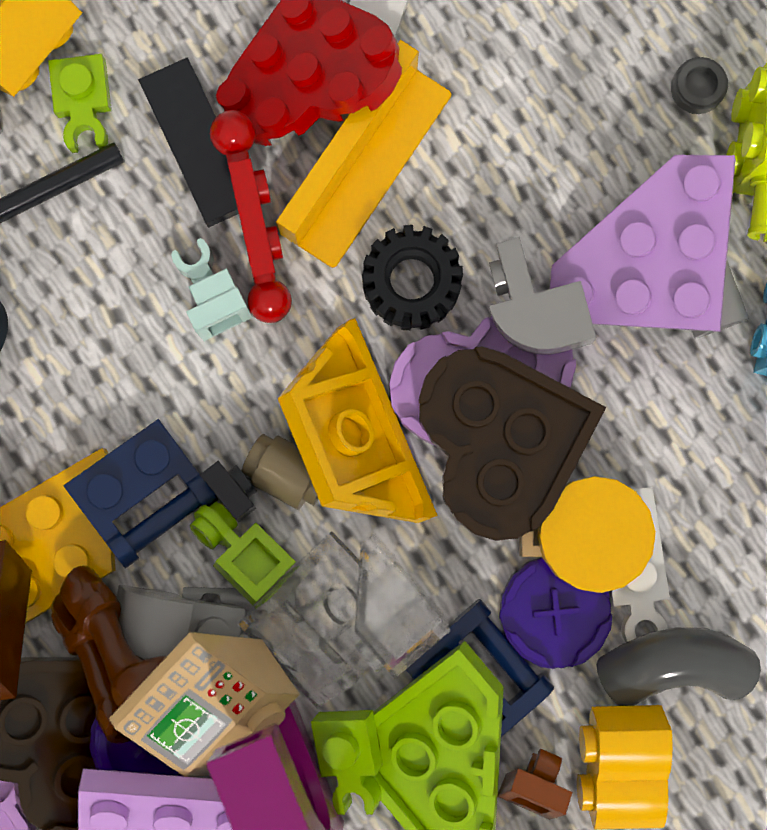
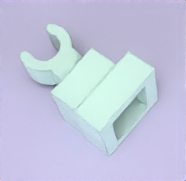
[171,238,253,341]

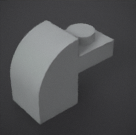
[489,237,596,355]
[117,585,245,659]

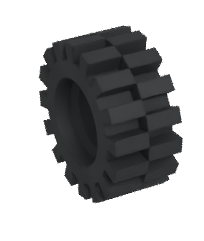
[362,225,463,331]

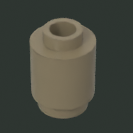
[242,434,318,510]

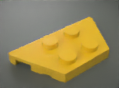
[277,318,438,523]
[0,448,116,624]

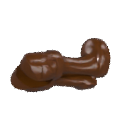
[51,566,167,743]

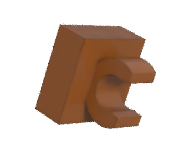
[497,749,573,820]

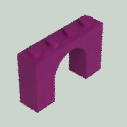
[206,700,344,830]

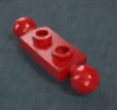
[210,110,292,323]

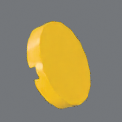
[537,476,656,593]

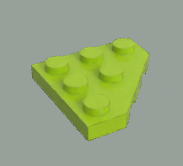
[372,641,504,830]

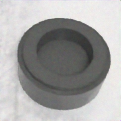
[671,57,728,114]

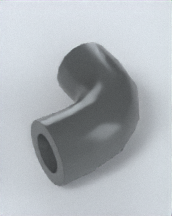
[596,627,761,706]

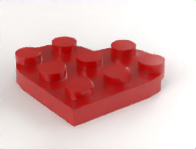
[216,0,402,146]

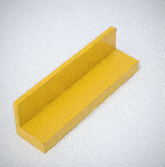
[276,39,451,268]

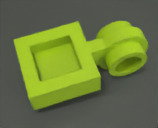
[189,502,296,606]

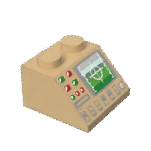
[109,632,300,777]

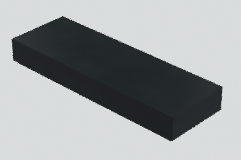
[138,57,239,228]

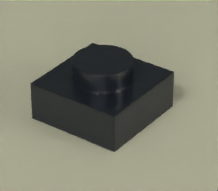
[200,460,257,522]

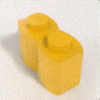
[577,705,673,830]

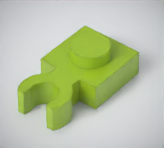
[48,54,112,153]
[311,710,383,815]

